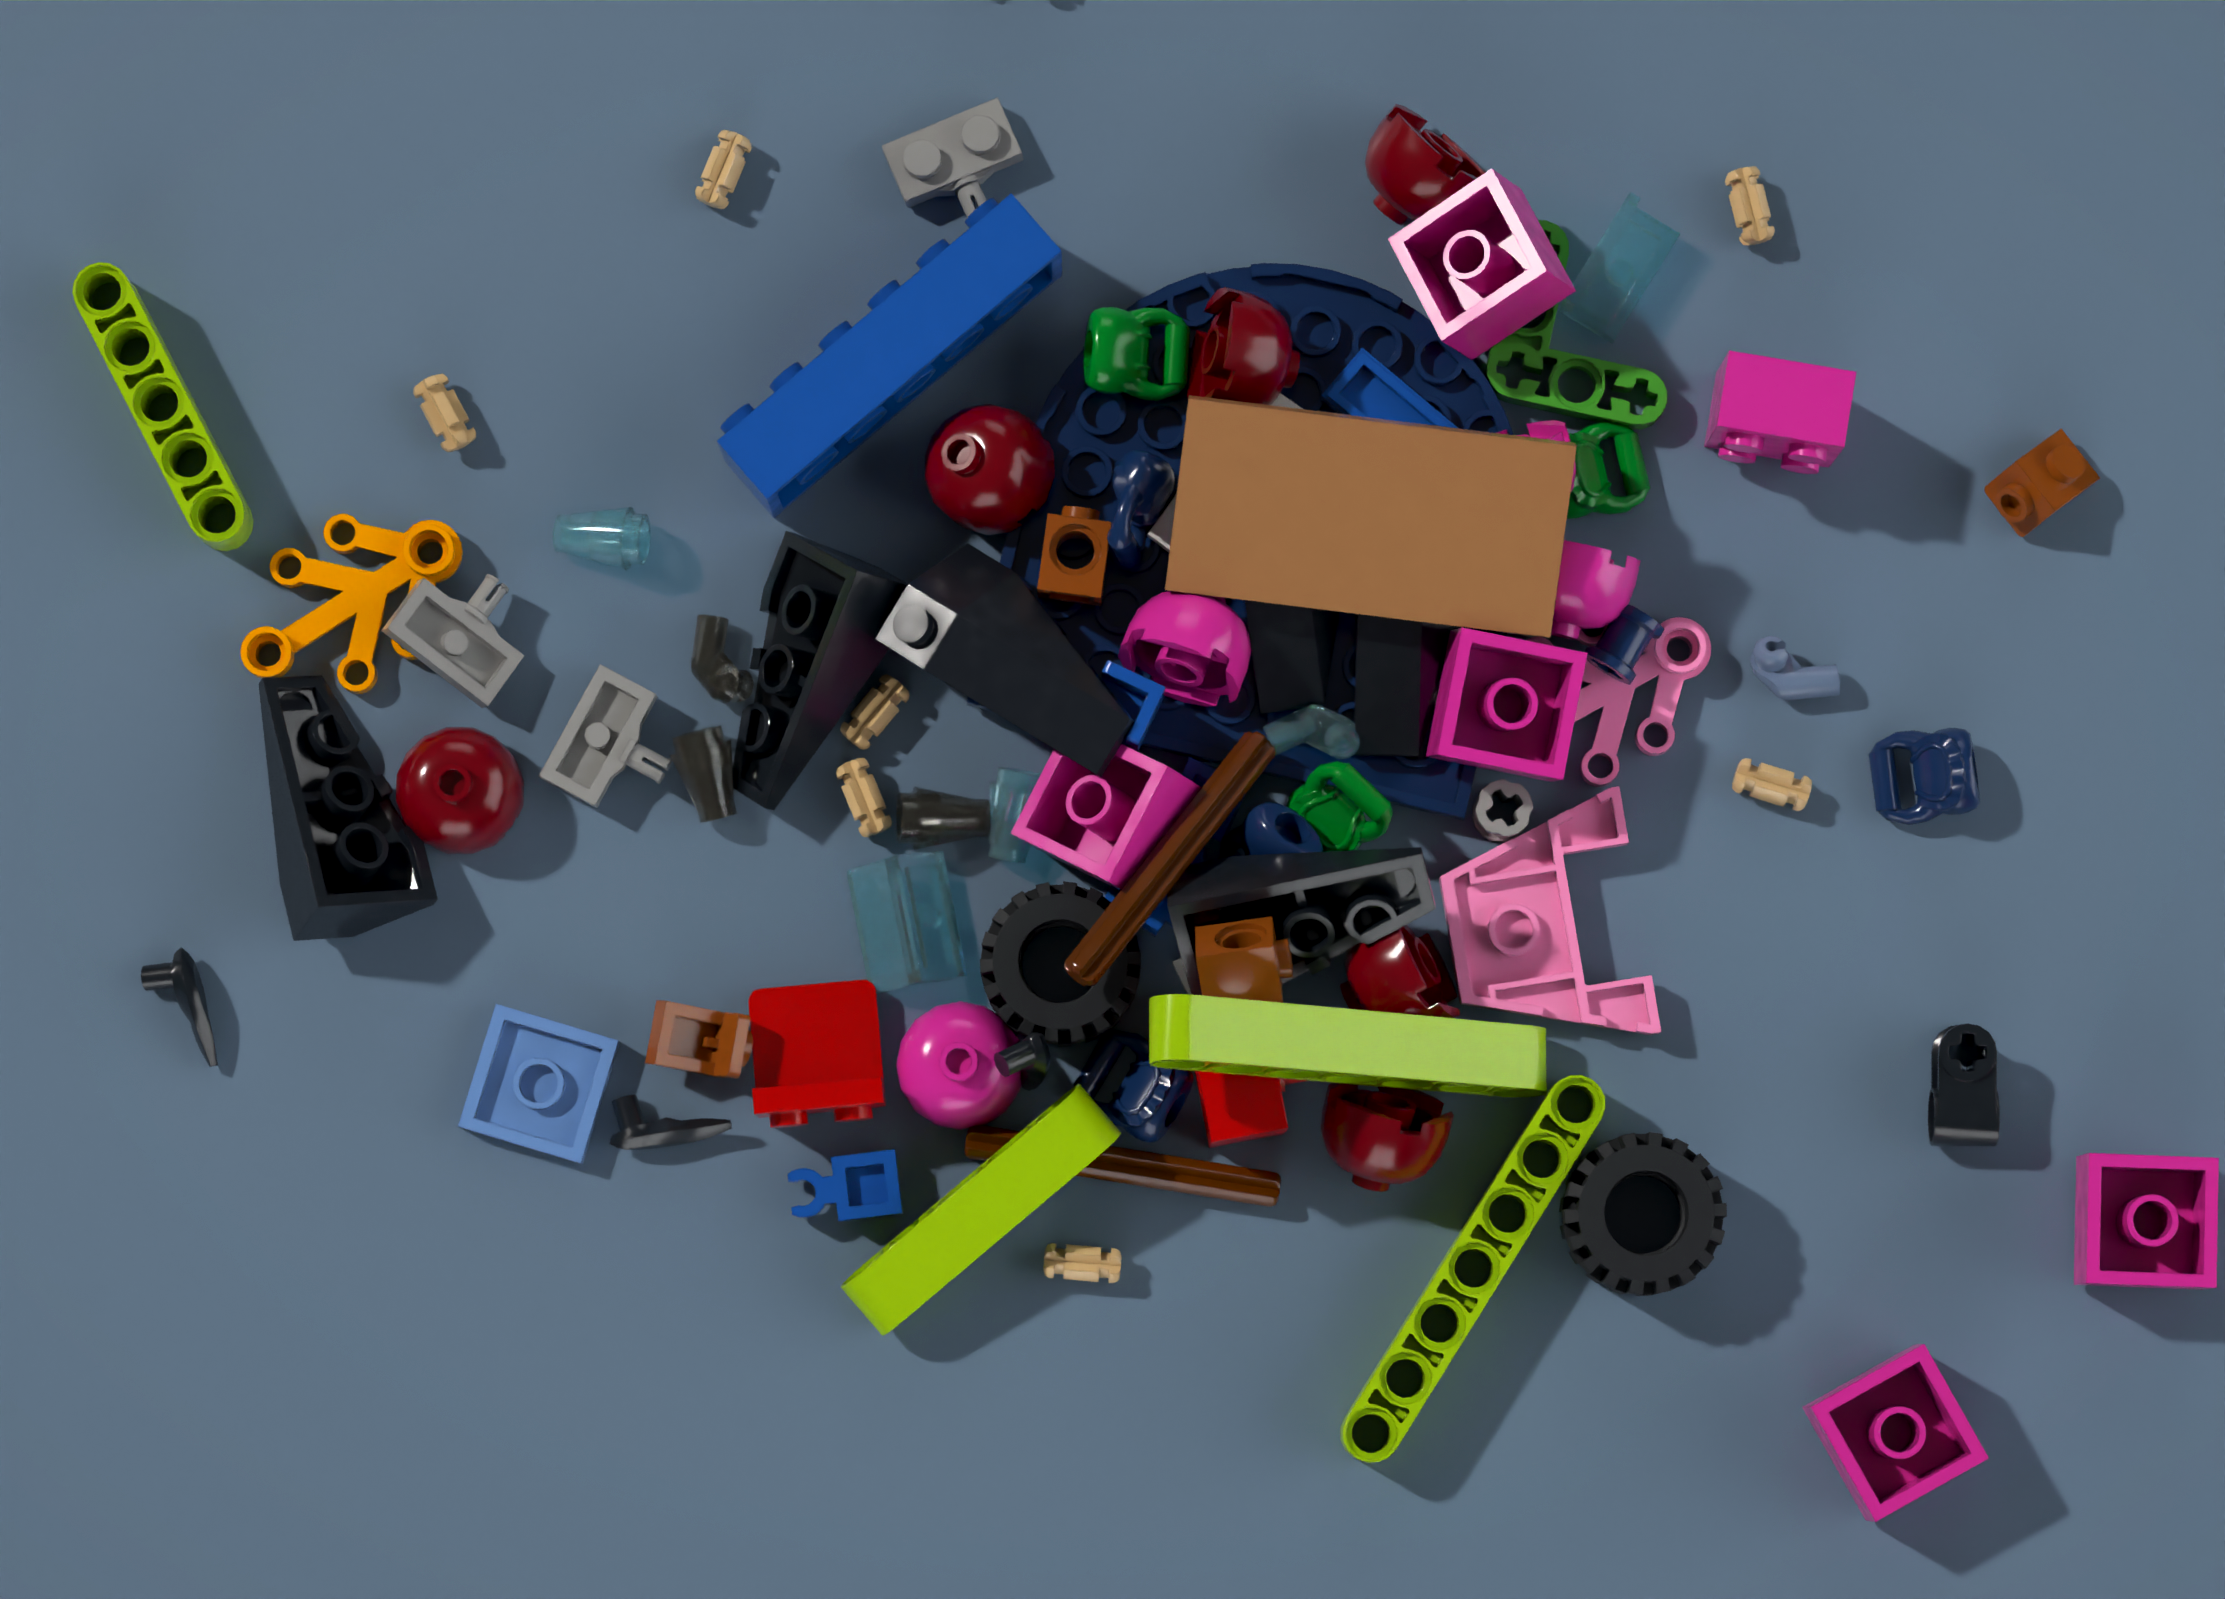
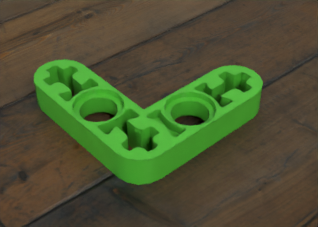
[1485,220,1667,430]

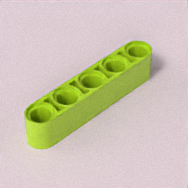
[72,262,254,551]
[840,1084,1122,1336]

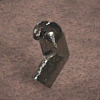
[691,614,754,704]

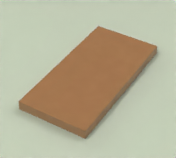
[1165,395,1577,638]

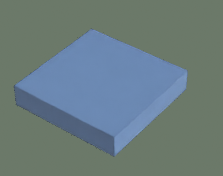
[458,1004,620,1164]

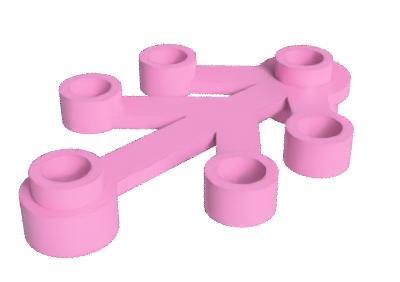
[1527,617,1711,787]

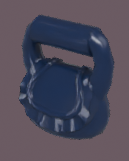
[1107,450,1175,567]
[1868,728,1980,825]
[1219,802,1323,858]
[1073,1030,1194,1143]

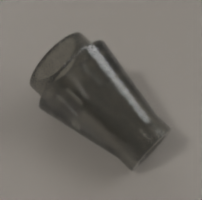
[670,725,737,823]
[896,786,990,850]

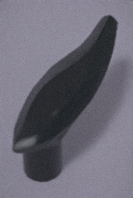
[141,947,218,1067]
[994,1033,1051,1091]
[609,1094,732,1150]

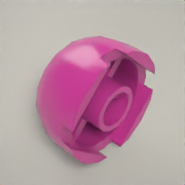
[1551,540,1640,640]
[1118,591,1251,707]
[896,1001,1021,1130]

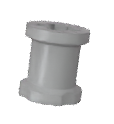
[1472,779,1533,843]

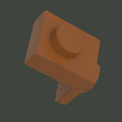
[1984,429,2100,537]
[645,1000,753,1079]

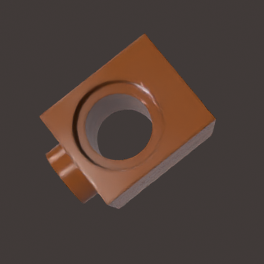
[1037,506,1111,606]
[1195,916,1293,1003]

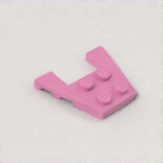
[1439,786,1661,1035]

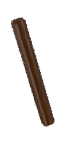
[1064,731,1276,987]
[964,1125,1281,1207]

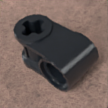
[1928,1023,2000,1146]

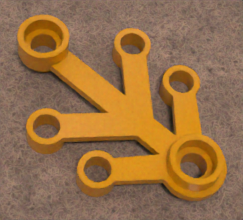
[240,514,463,694]

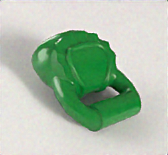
[1084,307,1190,401]
[1567,422,1651,519]
[1286,761,1393,852]

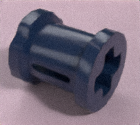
[1584,604,1665,685]

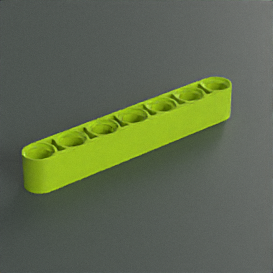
[1149,994,1547,1098]
[1340,1075,1605,1463]

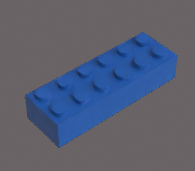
[717,193,1062,518]

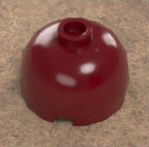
[1365,104,1486,225]
[1186,287,1300,405]
[925,404,1055,535]
[396,727,524,854]
[1340,925,1460,1018]
[1321,1083,1454,1192]

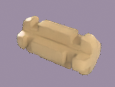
[695,130,751,209]
[1725,166,1775,245]
[413,374,476,452]
[840,674,910,750]
[836,758,892,837]
[1732,758,1812,811]
[1043,1243,1122,1283]

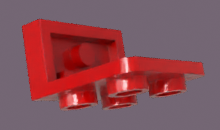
[748,980,886,1128]

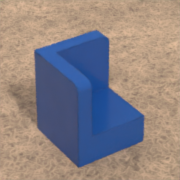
[1101,660,1166,752]

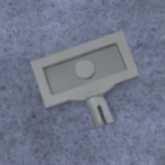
[882,97,1023,218]
[381,574,525,708]
[539,664,672,808]

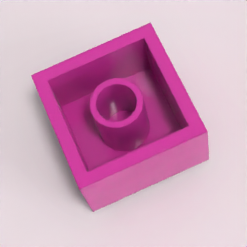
[1388,168,1576,360]
[1704,350,1856,474]
[1426,627,1588,782]
[1010,744,1202,891]
[2074,1153,2219,1290]
[1802,1344,1989,1522]

